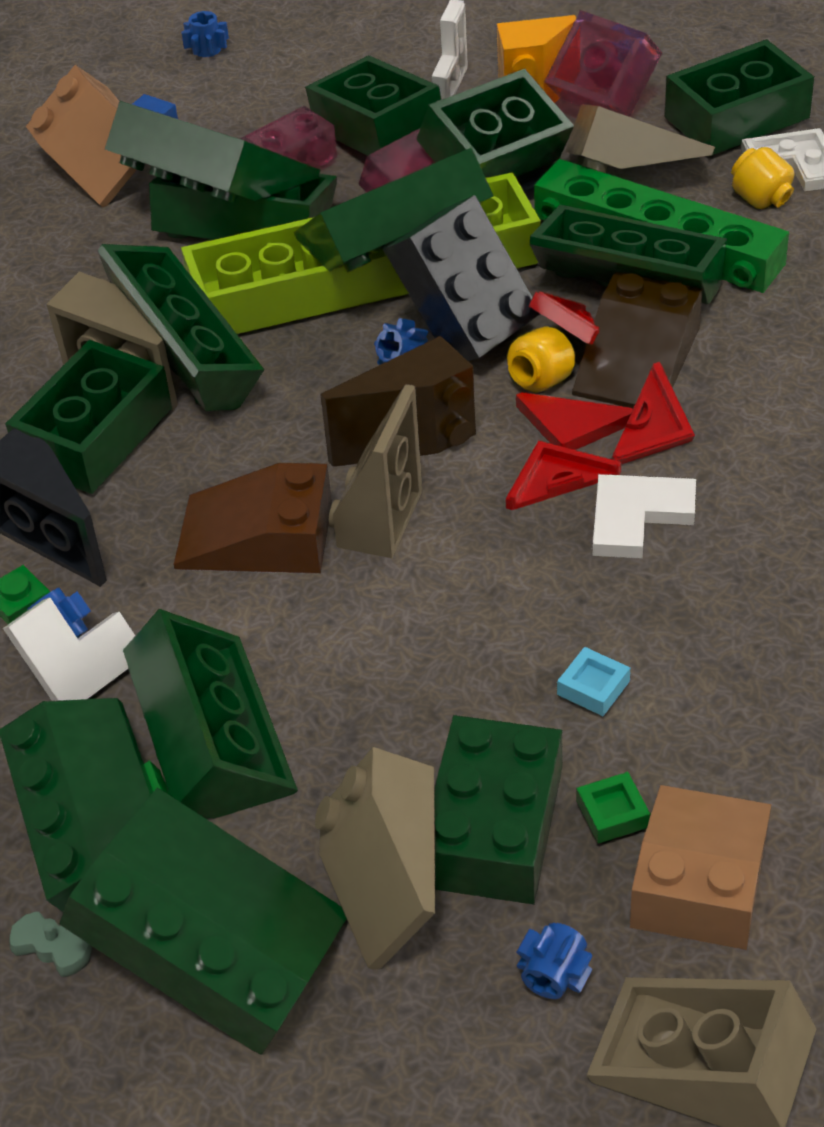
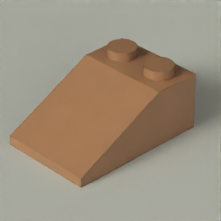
[26,65,137,207]
[630,785,772,950]

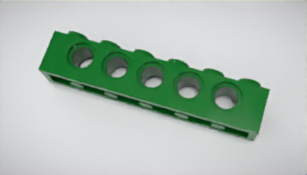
[534,159,789,293]

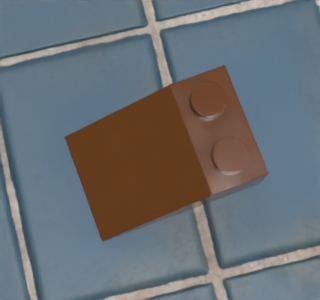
[173,463,332,573]

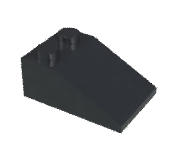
[0,428,107,587]

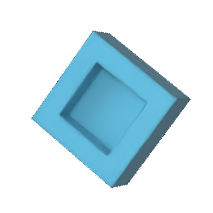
[557,647,631,716]

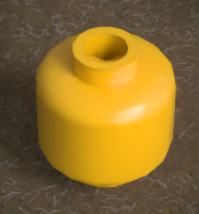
[731,147,795,209]
[507,326,575,393]

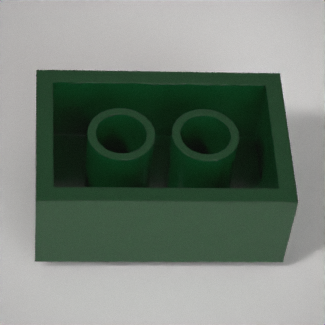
[664,39,814,156]
[305,55,442,163]
[416,69,574,178]
[5,340,172,494]
[434,715,562,905]

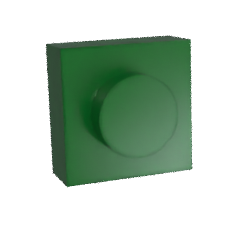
[0,565,50,624]
[576,772,651,844]

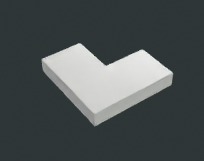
[432,0,468,99]
[741,128,824,191]
[593,474,696,558]
[3,598,135,701]

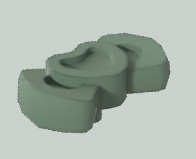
[9,912,92,977]

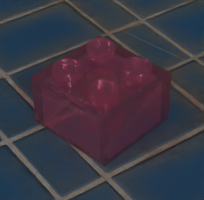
[544,10,662,117]

